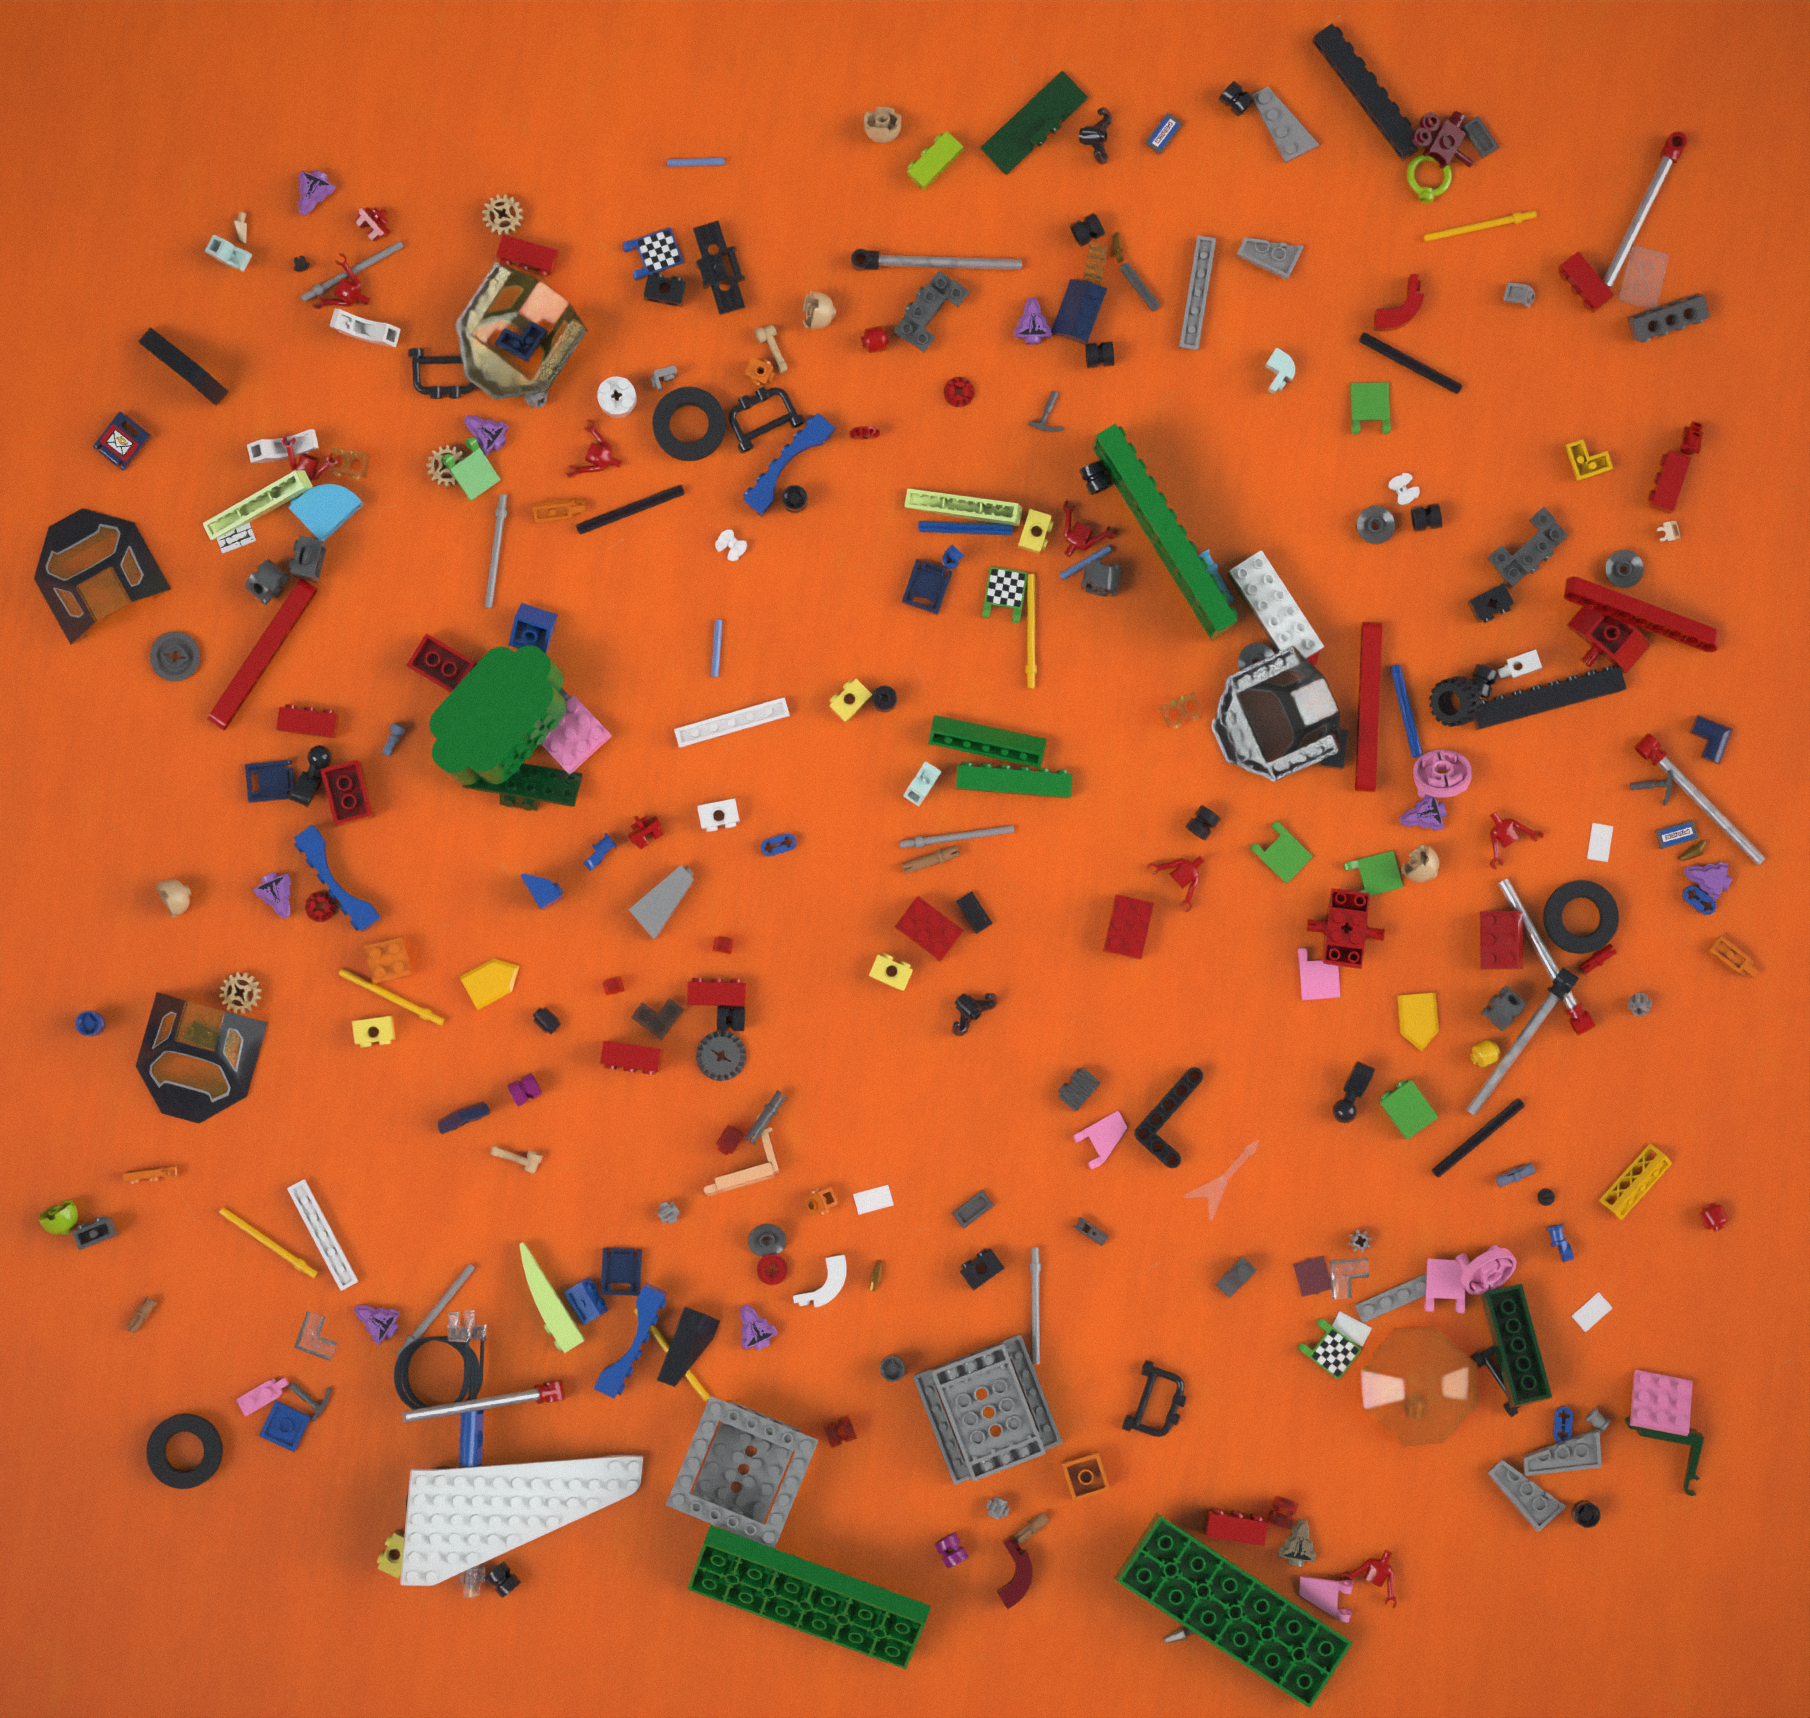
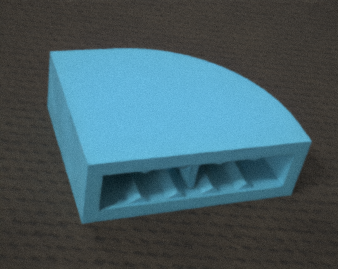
[288,484,364,542]

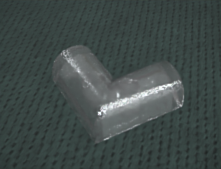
[1329,1258,1369,1299]
[294,1311,338,1361]

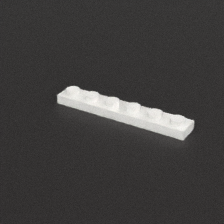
[674,697,790,748]
[287,1179,359,1291]

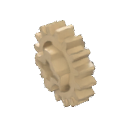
[482,194,524,237]
[426,445,465,488]
[220,972,262,1014]

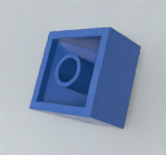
[509,603,558,654]
[520,874,564,910]

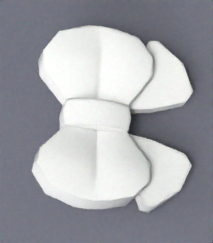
[1388,473,1420,505]
[715,529,748,561]

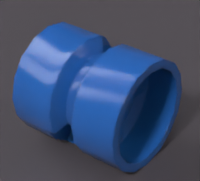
[75,1011,105,1036]

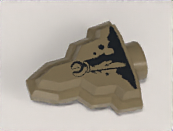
[1277,1518,1316,1567]

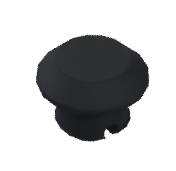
[294,256,310,272]
[1538,1189,1555,1206]

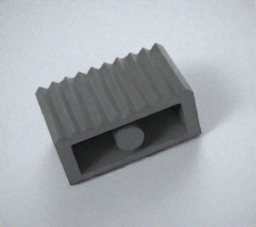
[1058,1068,1101,1112]

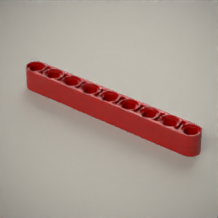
[1564,576,1719,652]
[207,578,318,731]
[1355,622,1382,792]

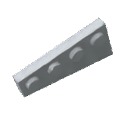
[1522,1429,1602,1476]
[1486,1460,1567,1532]

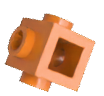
[745,357,775,387]
[804,1187,839,1216]

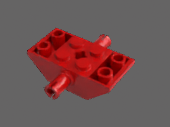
[1567,606,1650,674]
[1307,888,1385,969]

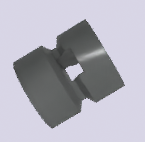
[880,1355,905,1382]

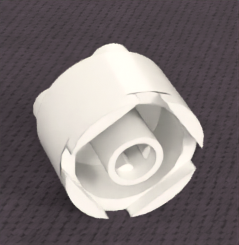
[597,376,637,418]

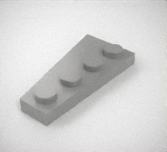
[1252,87,1319,163]

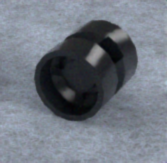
[1218,81,1254,117]
[1070,213,1105,247]
[1085,341,1115,368]
[1079,460,1112,495]
[782,485,808,514]
[1411,503,1442,532]
[1471,664,1499,699]
[872,685,897,713]
[1185,805,1221,841]
[717,1006,745,1031]
[1571,1500,1600,1528]
[485,1561,521,1598]

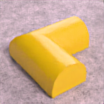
[1565,439,1614,481]

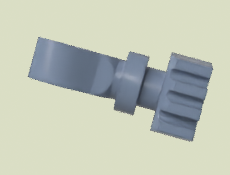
[382,723,406,757]

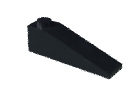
[657,1307,720,1387]

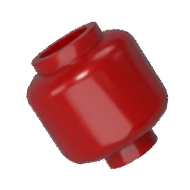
[861,326,889,353]
[1700,1202,1728,1232]

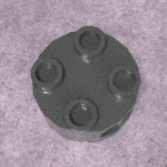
[244,559,290,605]
[1081,560,1122,597]
[1481,985,1526,1031]

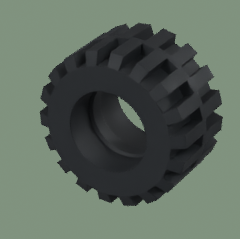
[1429,676,1482,727]

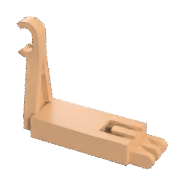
[704,1113,780,1196]

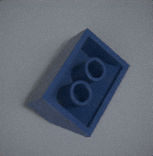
[1051,279,1107,345]

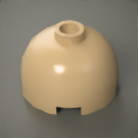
[864,107,901,143]
[803,291,836,330]
[1401,845,1440,883]
[156,879,191,918]

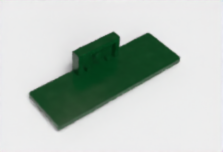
[981,71,1088,175]
[462,763,583,811]

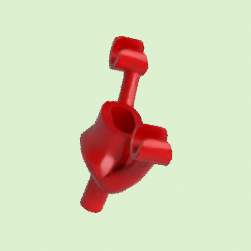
[313,253,370,309]
[566,419,622,478]
[281,435,341,481]
[1063,500,1117,557]
[1490,812,1544,870]
[1147,856,1205,912]
[1340,1550,1397,1608]

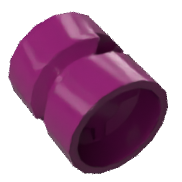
[507,1072,542,1107]
[934,1532,969,1569]

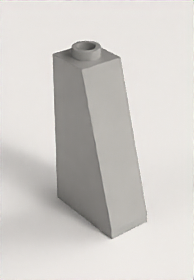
[629,865,694,940]

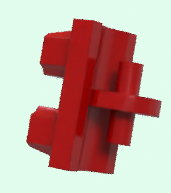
[355,207,391,241]
[1680,421,1703,455]
[627,815,663,849]

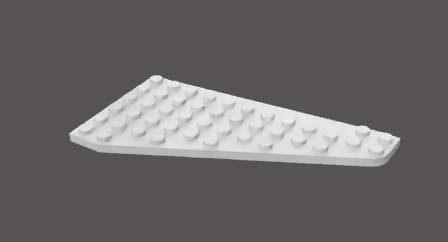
[400,1455,643,1586]

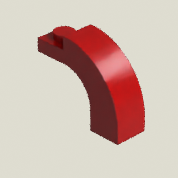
[1373,274,1424,332]

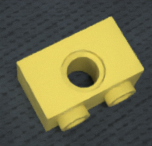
[1018,509,1054,554]
[829,679,873,723]
[869,953,913,991]
[352,1016,395,1048]
[377,1531,404,1578]

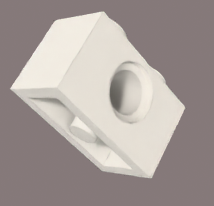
[697,798,740,832]

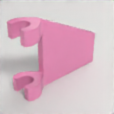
[1072,1111,1128,1170]
[1299,1576,1354,1622]

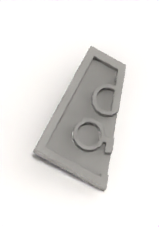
[1236,237,1304,280]

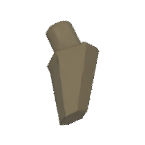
[1163,1628,1194,1643]

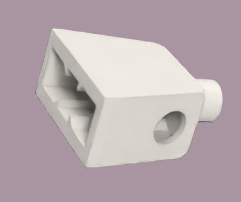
[1497,650,1542,679]

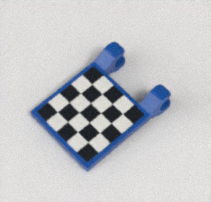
[623,227,684,280]

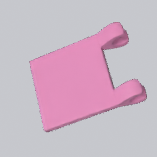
[1298,948,1340,1000]
[1424,1259,1465,1313]

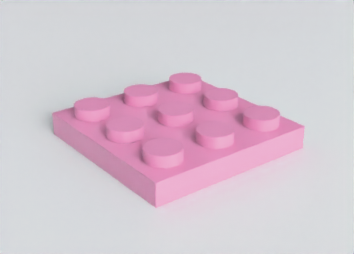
[542,695,612,775]
[1630,1370,1693,1436]

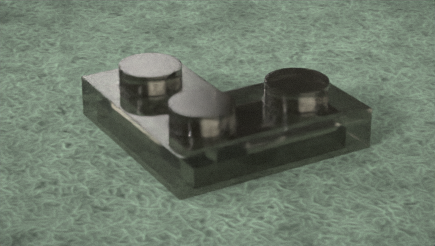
[631,998,685,1040]

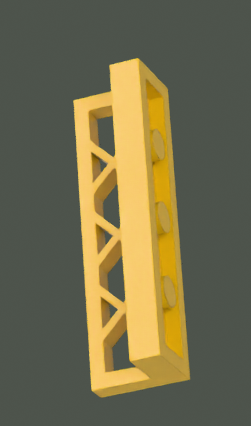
[1599,1144,1672,1221]

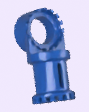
[942,545,964,569]
[583,833,617,871]
[1546,1224,1574,1262]

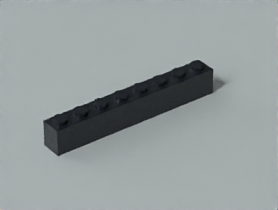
[1312,23,1420,161]
[1473,665,1627,730]

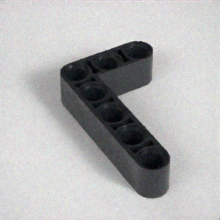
[138,327,229,406]
[1134,1067,1203,1168]

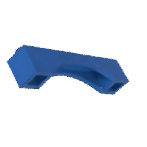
[743,413,836,517]
[294,825,382,932]
[594,1282,668,1398]

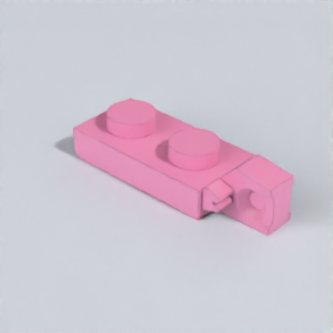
[236,1377,290,1416]

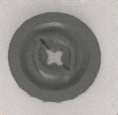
[150,632,200,681]
[696,1031,746,1081]

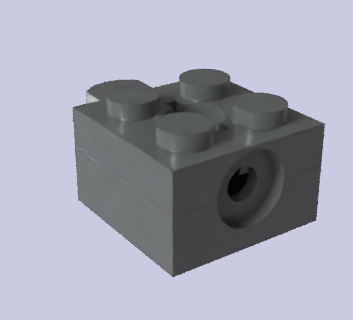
[289,536,327,583]

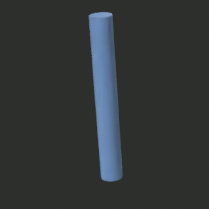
[667,157,725,167]
[1059,545,1112,580]
[711,620,723,677]

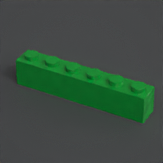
[928,715,1046,768]
[956,762,1073,799]

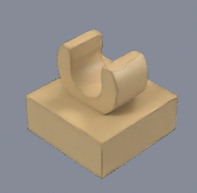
[1657,521,1681,542]

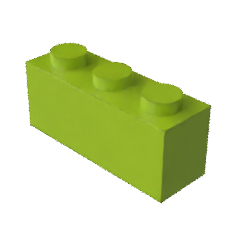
[907,131,963,191]

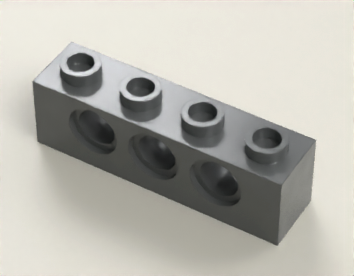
[1627,293,1710,343]

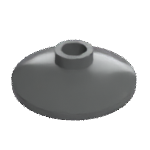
[1357,506,1395,544]
[1605,550,1644,588]
[1238,643,1275,680]
[748,1224,786,1257]

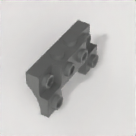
[894,271,970,353]
[1487,507,1569,588]

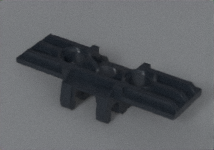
[693,221,745,315]

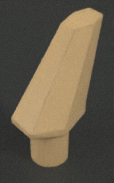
[233,212,247,244]

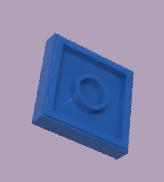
[259,1400,312,1452]

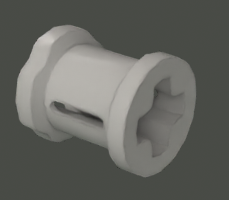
[1585,1408,1611,1433]

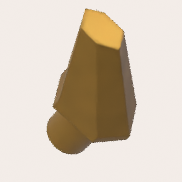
[1110,231,1124,263]
[1678,840,1707,861]
[868,1260,882,1291]

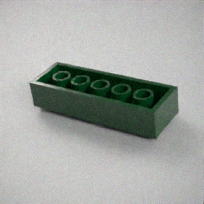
[1481,1284,1552,1408]

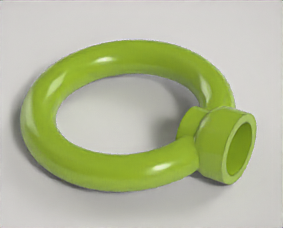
[1407,154,1452,203]

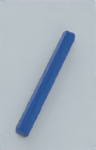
[918,521,1013,535]
[1390,664,1423,758]

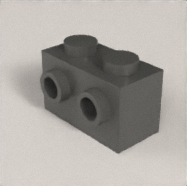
[72,1215,119,1250]

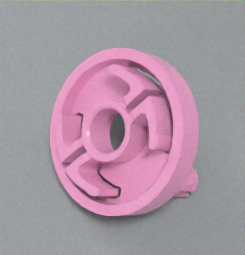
[1413,750,1471,798]
[1455,1245,1517,1295]

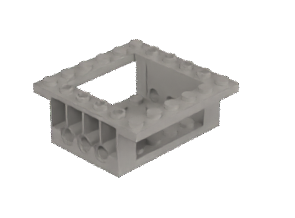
[913,1334,1062,1485]
[666,1396,819,1548]

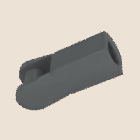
[1073,1217,1109,1246]

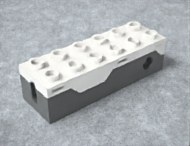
[1227,550,1324,670]

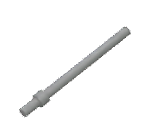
[301,241,404,302]
[485,494,507,609]
[900,825,1014,848]
[1030,1248,1041,1364]
[397,1263,475,1356]

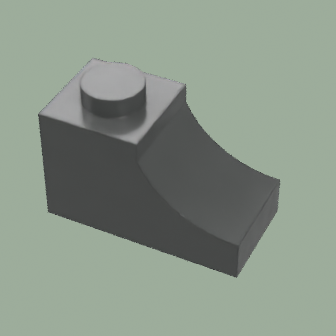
[1215,1256,1257,1298]

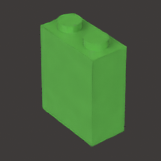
[1378,1079,1438,1140]

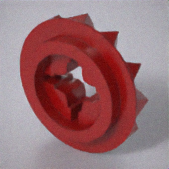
[944,377,974,407]
[849,426,880,440]
[305,891,336,922]
[757,1254,788,1285]

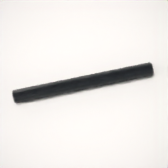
[1359,332,1462,394]
[576,485,685,534]
[1432,1099,1525,1177]

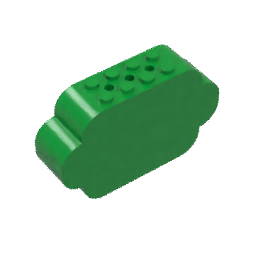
[429,645,567,785]

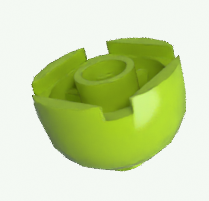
[38,1199,78,1235]

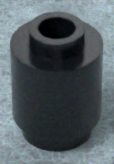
[532,1007,561,1035]

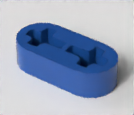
[761,833,797,857]
[1682,886,1716,915]
[1553,1406,1573,1442]

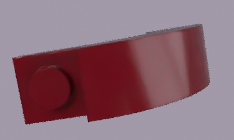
[997,1537,1032,1609]

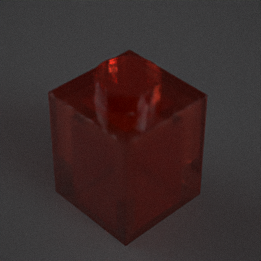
[716,1124,745,1155]

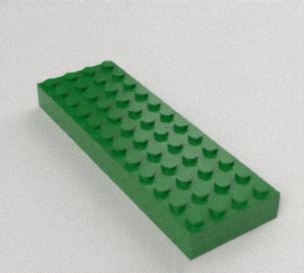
[1092,423,1238,641]
[1114,1513,1352,1708]
[687,1525,931,1670]

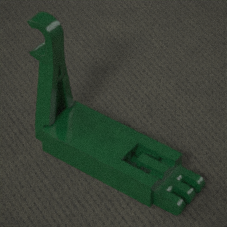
[1625,1417,1704,1496]

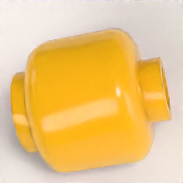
[1470,1040,1500,1068]

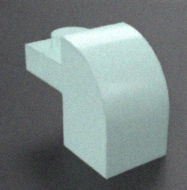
[205,234,252,272]
[1265,347,1295,394]
[903,761,941,807]

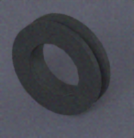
[652,387,726,461]
[1543,880,1619,954]
[146,1414,223,1489]

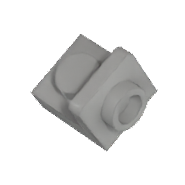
[1503,282,1535,308]
[651,365,678,392]

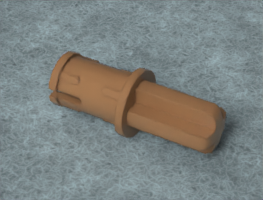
[126,1296,158,1333]
[1014,1512,1050,1544]

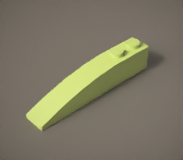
[202,470,313,540]
[904,488,1023,526]
[519,1242,585,1353]

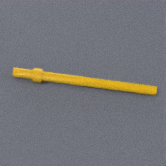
[1424,210,1537,242]
[1025,574,1037,689]
[339,968,445,1026]
[219,1207,318,1279]
[633,1308,710,1402]

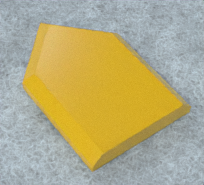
[460,958,520,1010]
[1397,993,1439,1052]

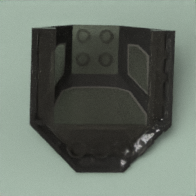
[1211,646,1340,782]

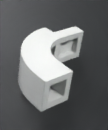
[330,308,401,347]
[247,429,319,463]
[793,1254,847,1307]

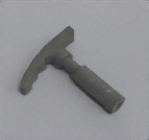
[1028,391,1064,432]
[1630,770,1672,806]
[289,1382,331,1421]

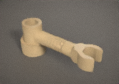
[754,324,788,373]
[490,1146,543,1173]

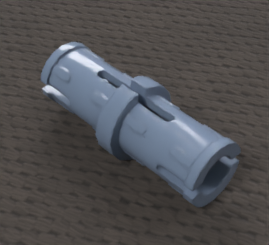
[1495,1162,1535,1188]

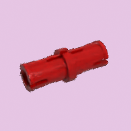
[1578,943,1617,975]

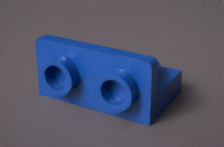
[563,1277,608,1326]

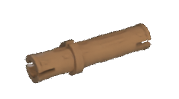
[902,845,960,875]

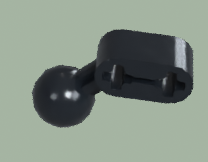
[290,745,332,807]
[1332,1061,1375,1123]

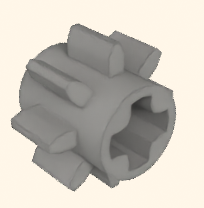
[524,385,549,408]
[1627,993,1652,1016]
[657,1200,681,1225]
[1348,1229,1372,1253]
[985,1496,1010,1520]

